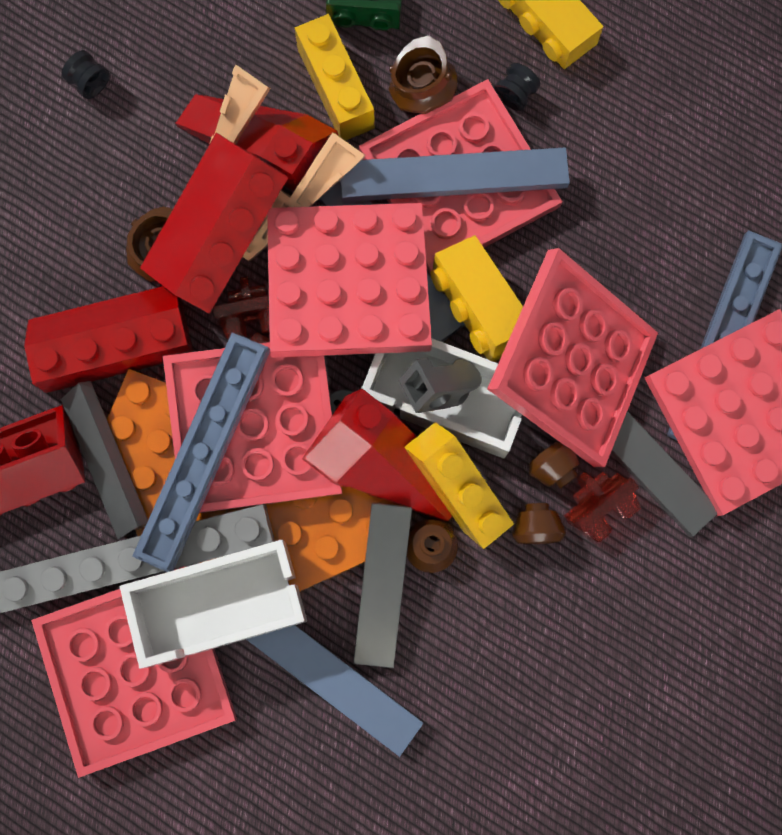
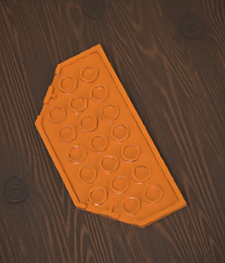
[107,369,403,592]

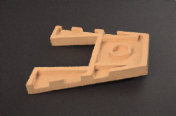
[210,65,366,261]

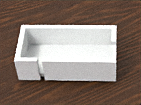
[361,338,522,459]
[119,540,307,669]

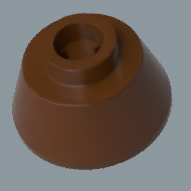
[529,441,580,489]
[512,503,566,544]
[407,519,458,573]

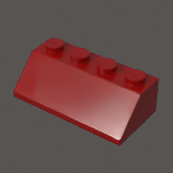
[140,132,288,314]
[24,286,194,393]
[0,405,85,516]

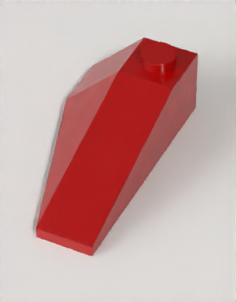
[175,94,339,191]
[302,388,452,522]

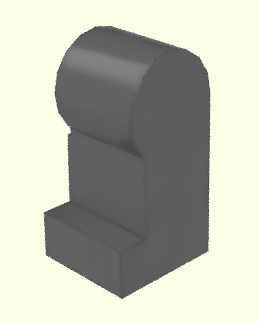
[398,358,482,413]

